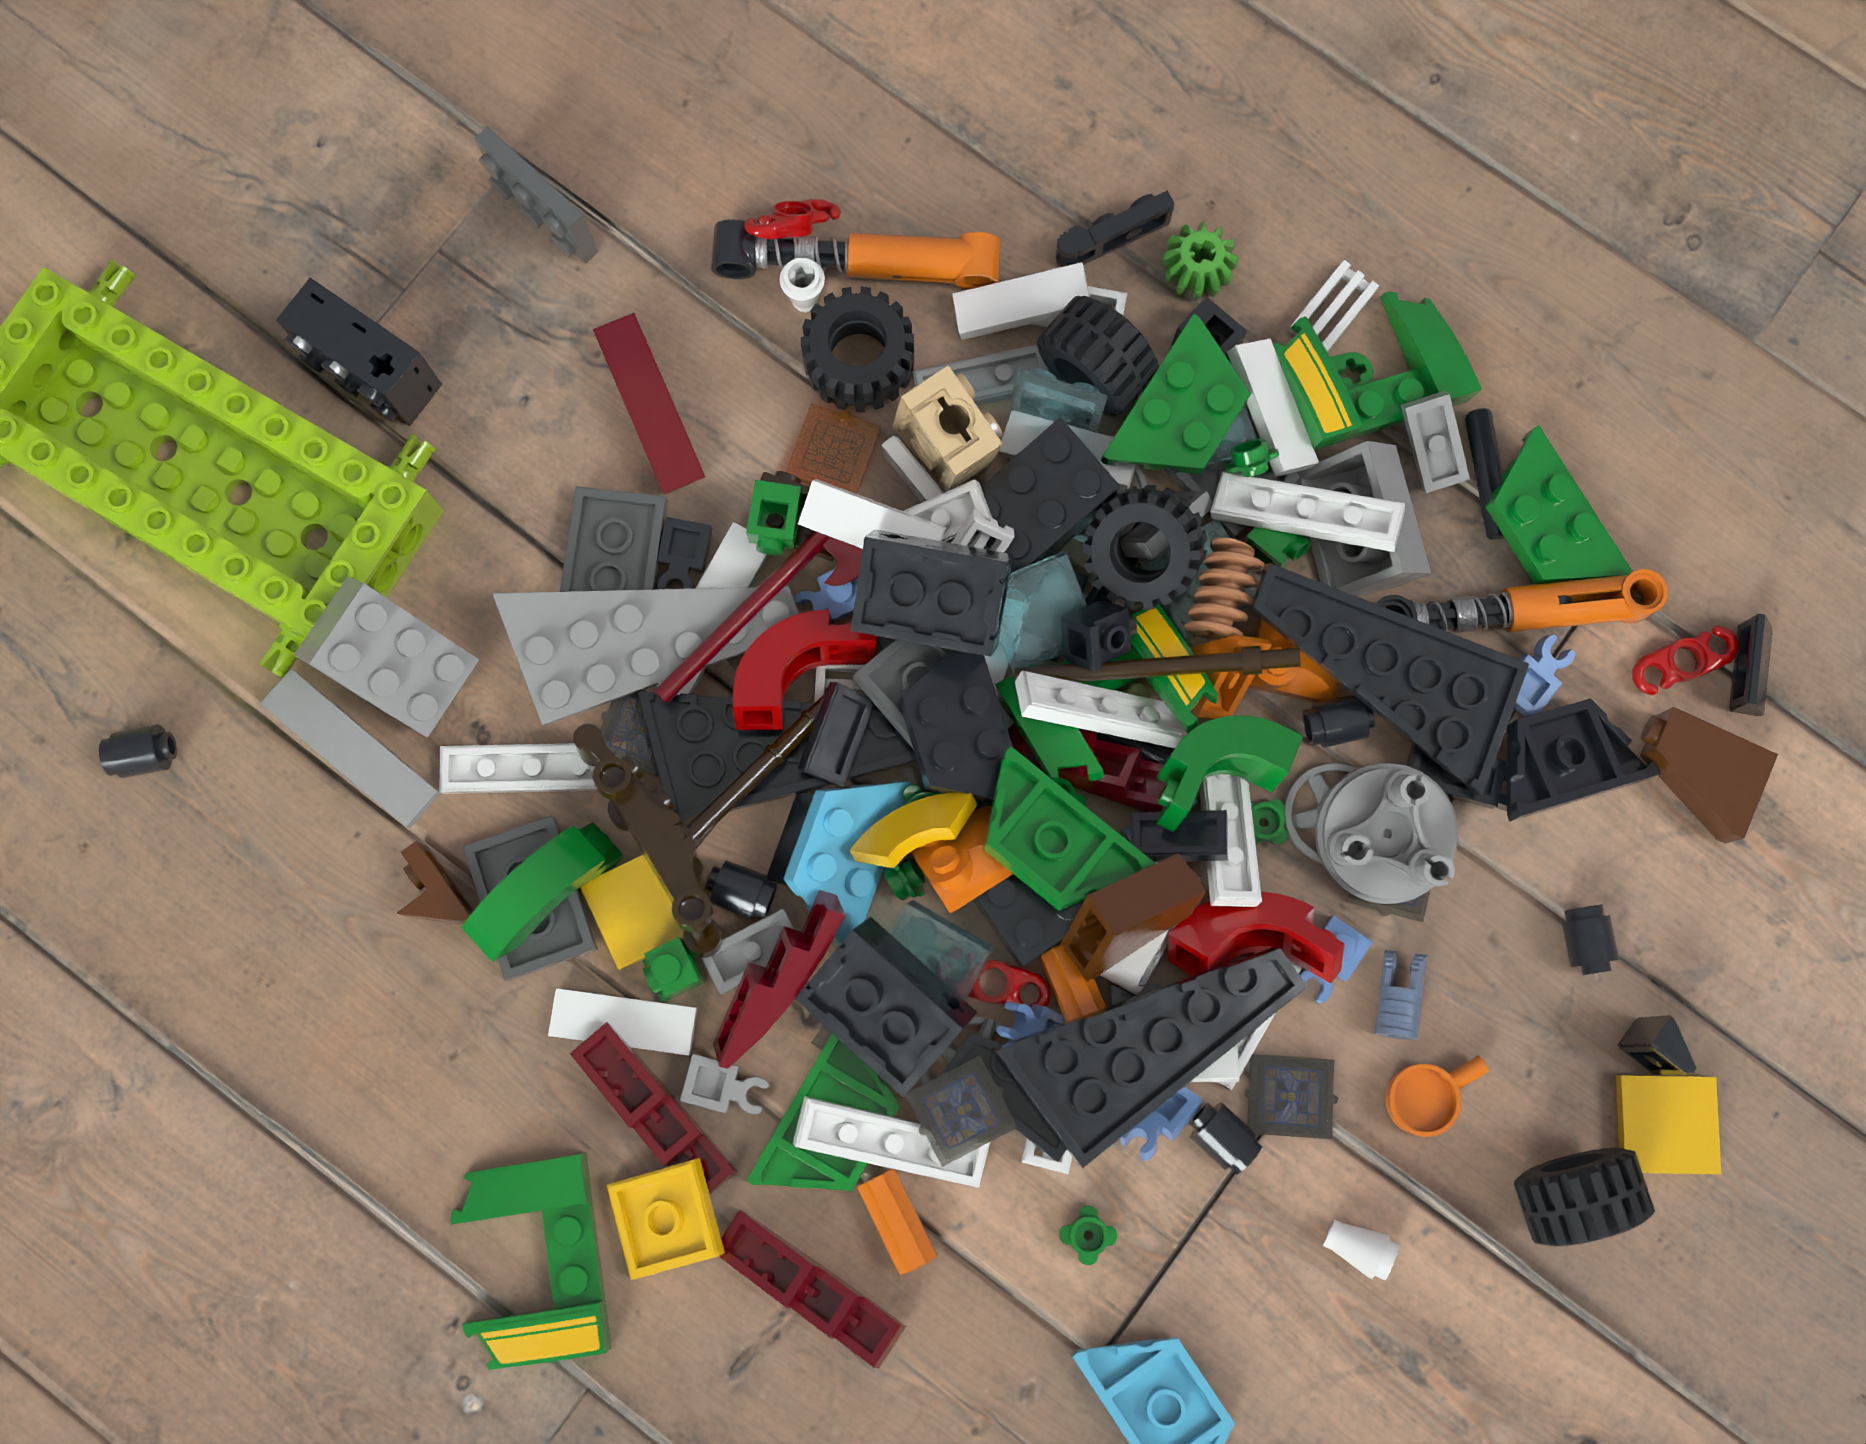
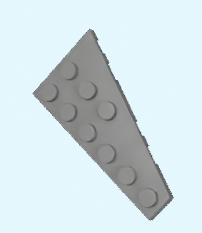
[492,586,799,726]

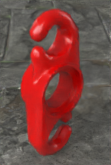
[744,199,841,239]
[1632,625,1739,696]
[936,949,1051,1008]

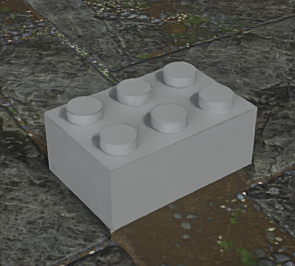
[294,576,479,738]

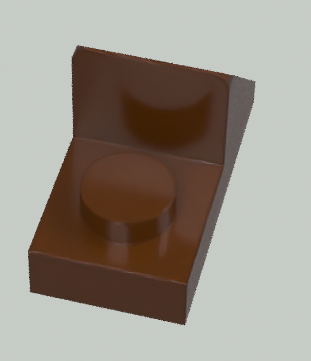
[397,841,474,924]

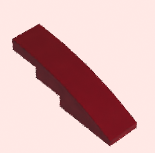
[593,313,706,495]
[1007,724,1165,812]
[713,890,846,1069]
[570,1022,737,1195]
[719,1210,906,1368]

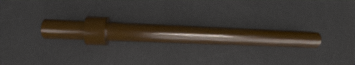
[1014,646,1300,682]

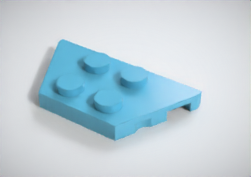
[783,780,912,948]
[1071,1336,1235,1444]

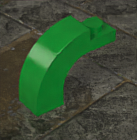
[1156,715,1303,832]
[461,822,624,962]

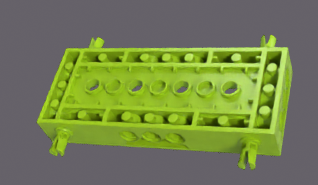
[0,259,444,678]

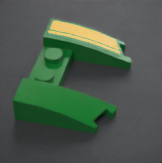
[1273,292,1482,451]
[995,604,1219,784]
[450,1153,612,1370]

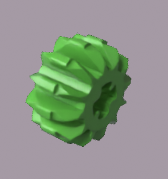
[1161,221,1238,301]

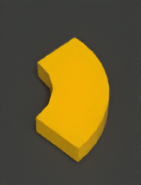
[849,793,977,868]

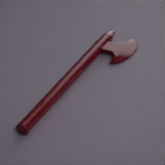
[653,531,863,704]

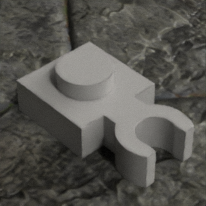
[680,1054,770,1114]

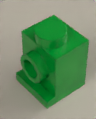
[746,480,804,555]
[1247,527,1312,569]
[642,937,705,1003]

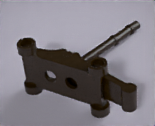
[573,695,825,958]

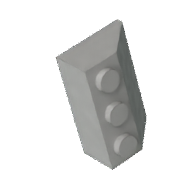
[1296,441,1431,596]

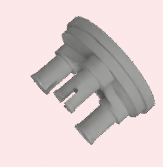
[1315,763,1458,904]

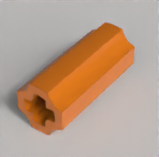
[1039,945,1106,1022]
[857,1168,938,1276]

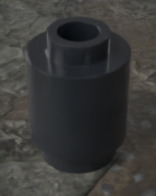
[1302,694,1375,748]
[99,724,177,778]
[704,860,778,920]
[1561,904,1620,975]
[1189,1102,1262,1174]

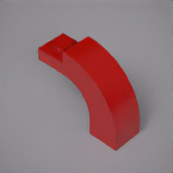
[733,609,876,730]
[1168,892,1345,984]

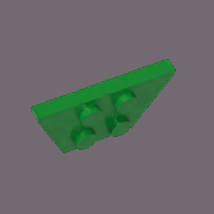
[1101,314,1251,474]
[1485,425,1633,584]
[983,746,1155,911]
[746,1033,901,1191]

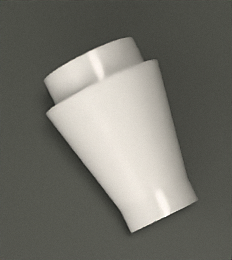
[780,258,825,312]
[1323,1219,1400,1281]

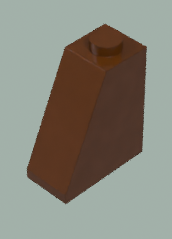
[1640,707,1778,844]
[1060,853,1206,982]

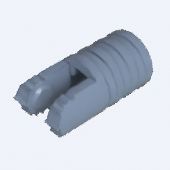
[1375,950,1427,1041]

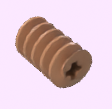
[1184,537,1265,640]

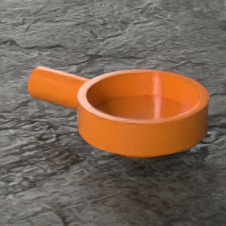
[1385,1055,1489,1137]

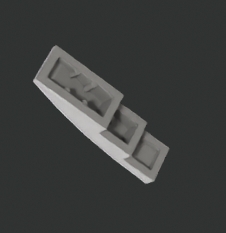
[260,668,441,829]

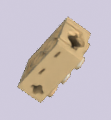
[892,365,1003,493]

